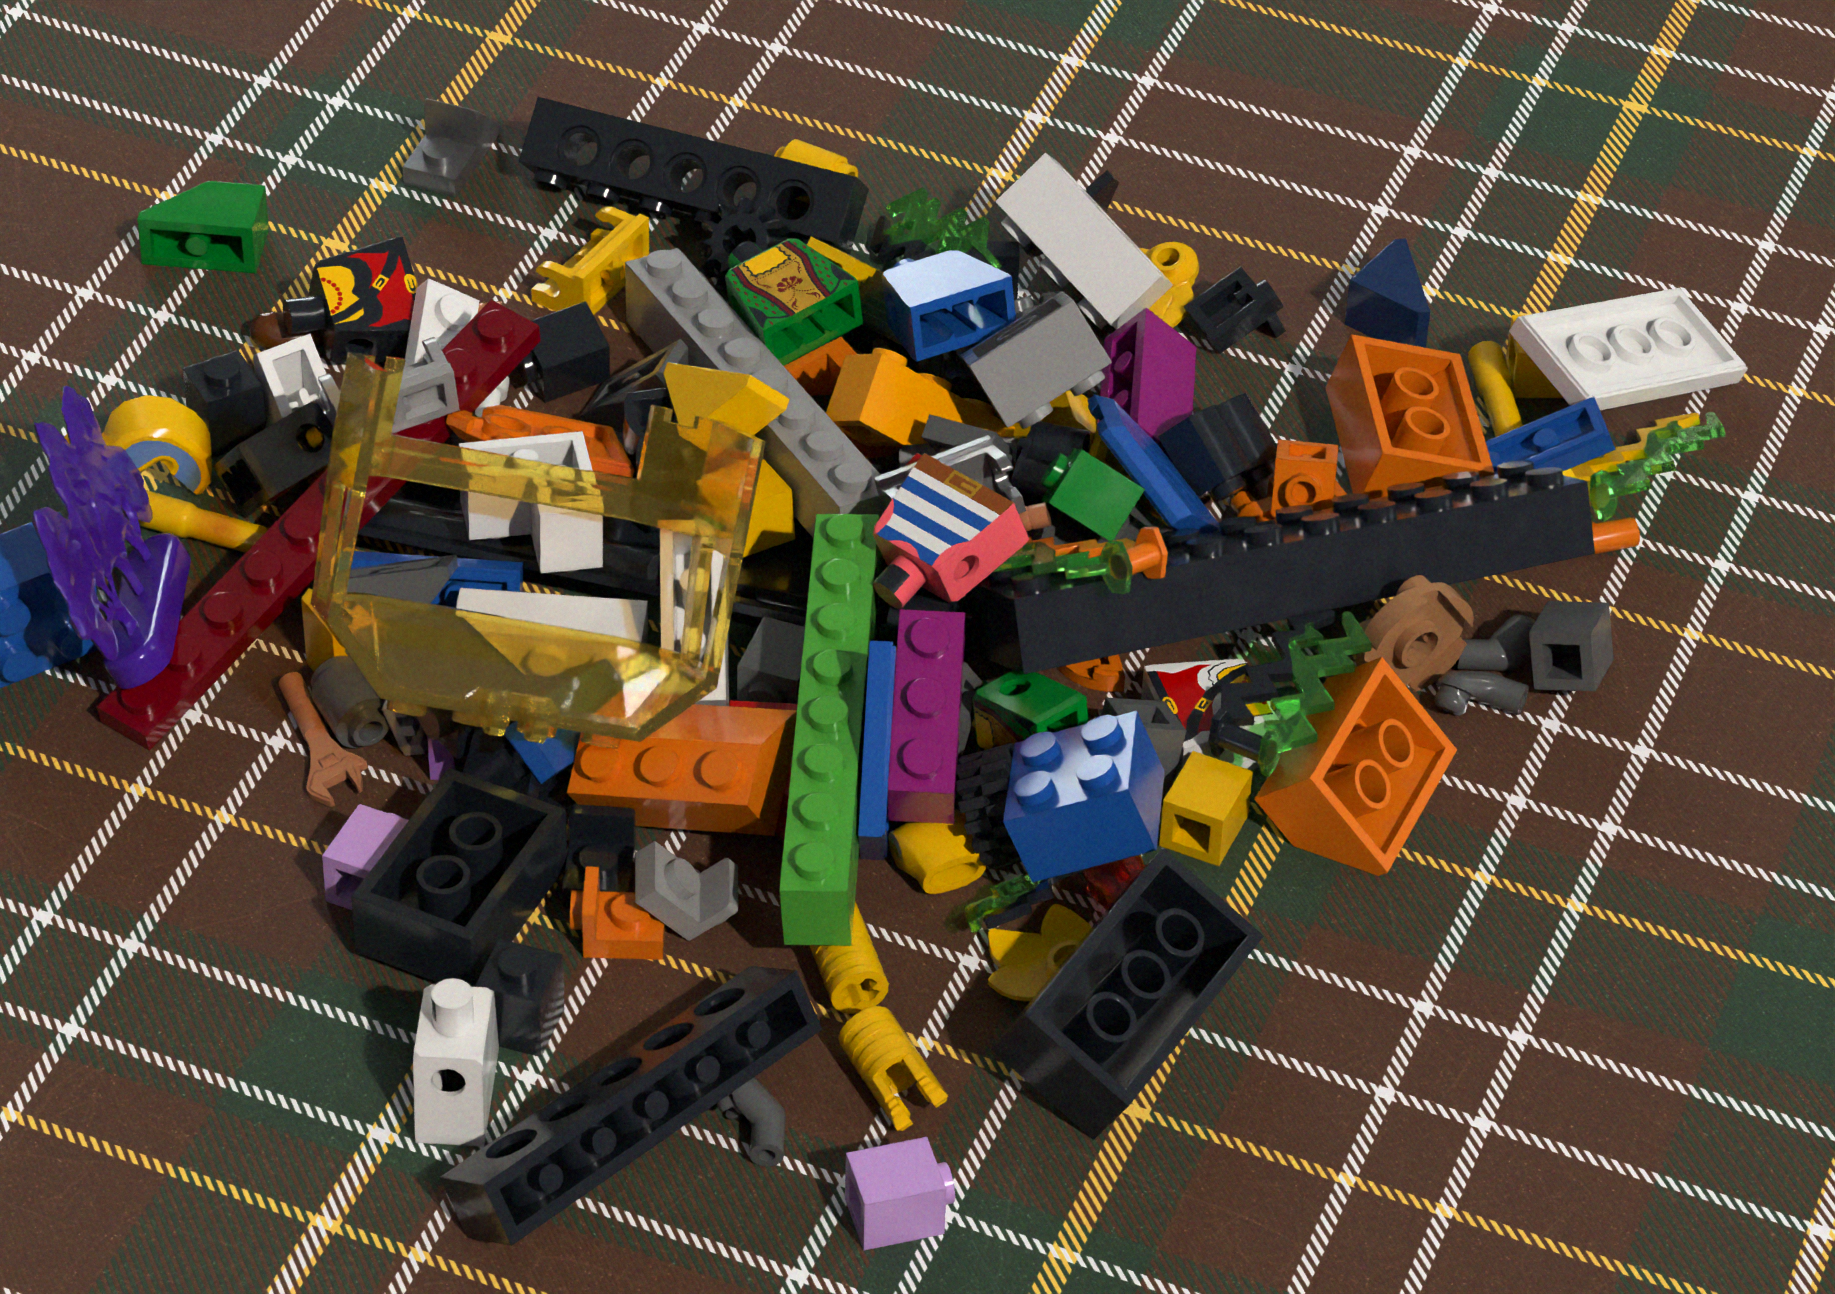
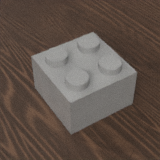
[960,291,1112,429]

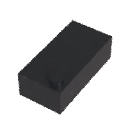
[991,848,1264,1140]

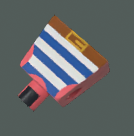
[873,453,1029,609]

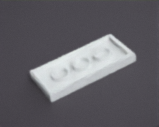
[1509,288,1748,410]

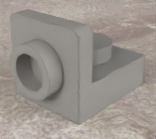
[635,841,739,941]

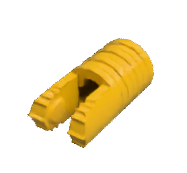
[810,902,889,1014]
[838,1006,949,1131]

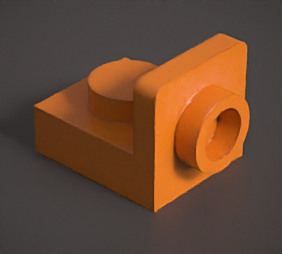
[1271,440,1338,517]
[570,866,665,960]

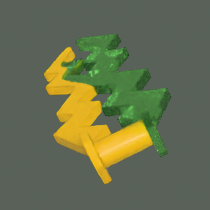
[1563,412,1726,521]

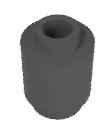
[311,656,390,748]

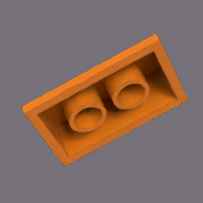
[1326,334,1494,500]
[1254,657,1457,876]
[567,700,797,836]

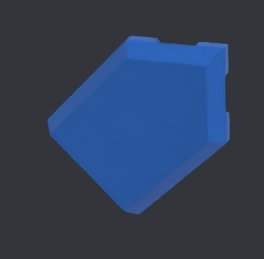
[1087,394,1220,534]

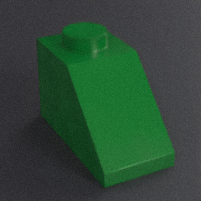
[137,181,269,274]
[1040,448,1145,542]

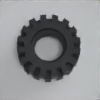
[956,743,1022,870]

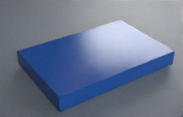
[858,641,897,860]

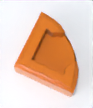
[1056,654,1125,692]

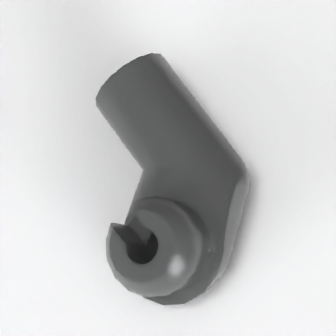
[1456,614,1535,671]
[1434,671,1529,716]
[716,1077,786,1167]

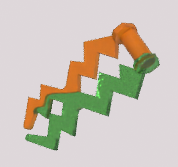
[995,527,1168,594]

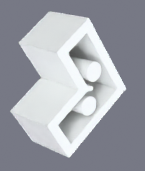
[459,431,603,574]

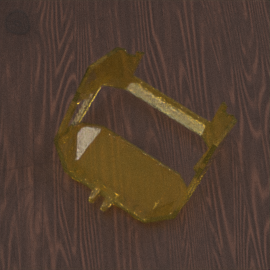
[310,352,766,749]

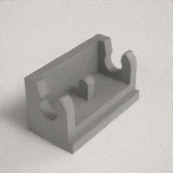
[318,337,460,450]

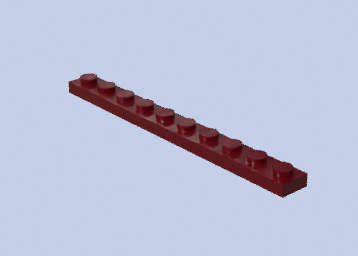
[97,299,541,751]

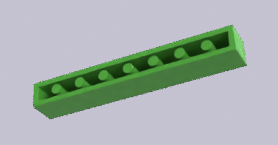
[779,514,883,946]

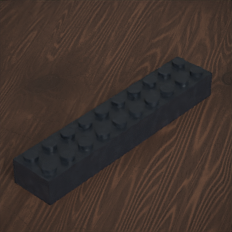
[969,460,1595,674]

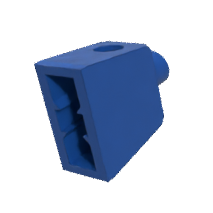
[882,250,1016,362]

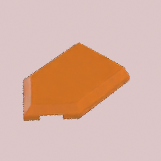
[446,405,635,485]

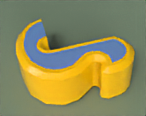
[64,395,212,495]

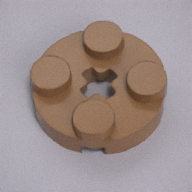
[1350,575,1474,692]

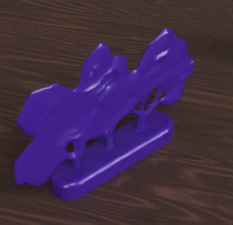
[32,385,191,689]

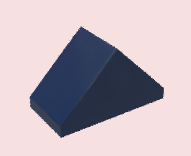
[1345,238,1430,348]

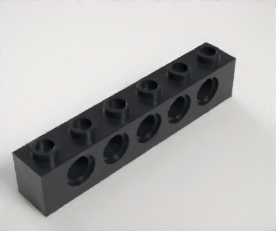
[518,97,869,254]
[439,966,823,1246]

